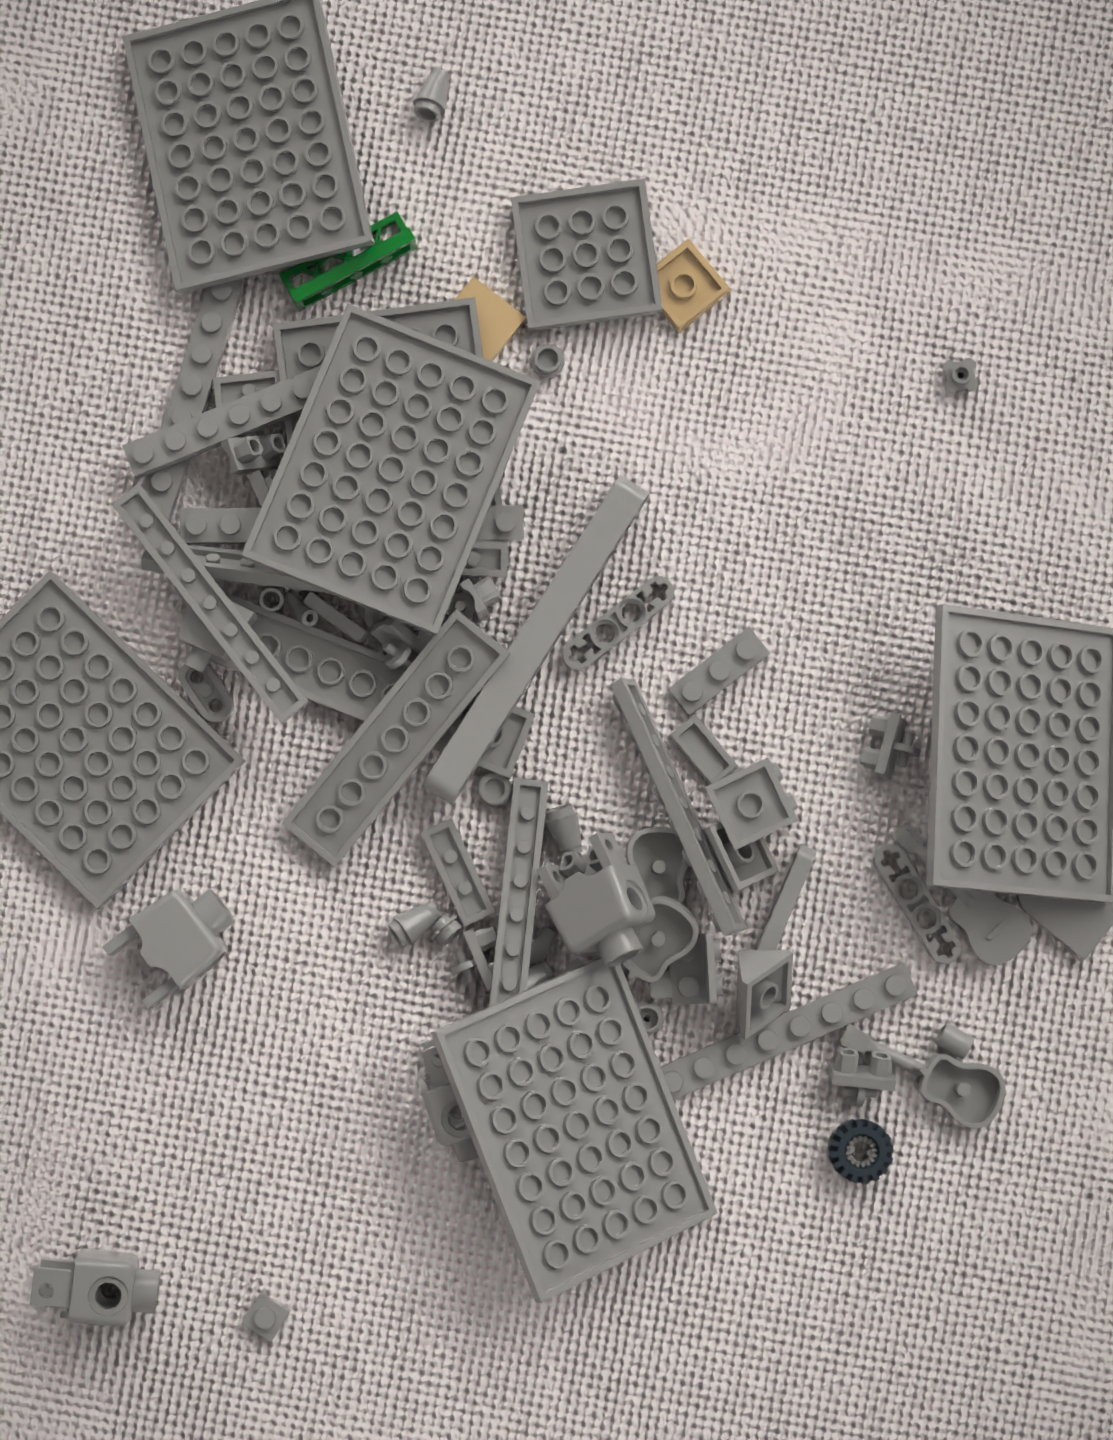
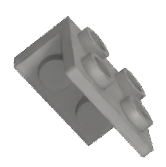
[669,933,723,1005]

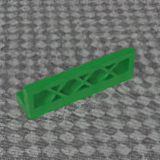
[279,211,417,312]

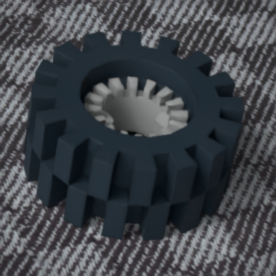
[828,1118,894,1184]

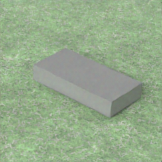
[304,591,370,644]
[668,714,739,785]

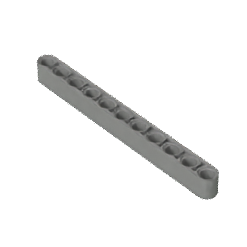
[422,475,650,805]

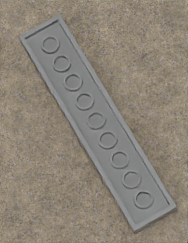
[209,592,535,779]

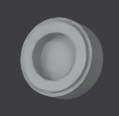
[478,772,512,807]

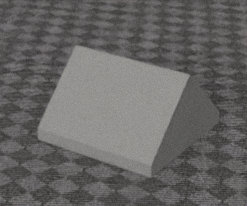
[703,822,779,893]
[736,950,793,1040]

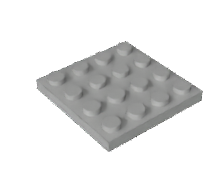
[511,178,663,332]

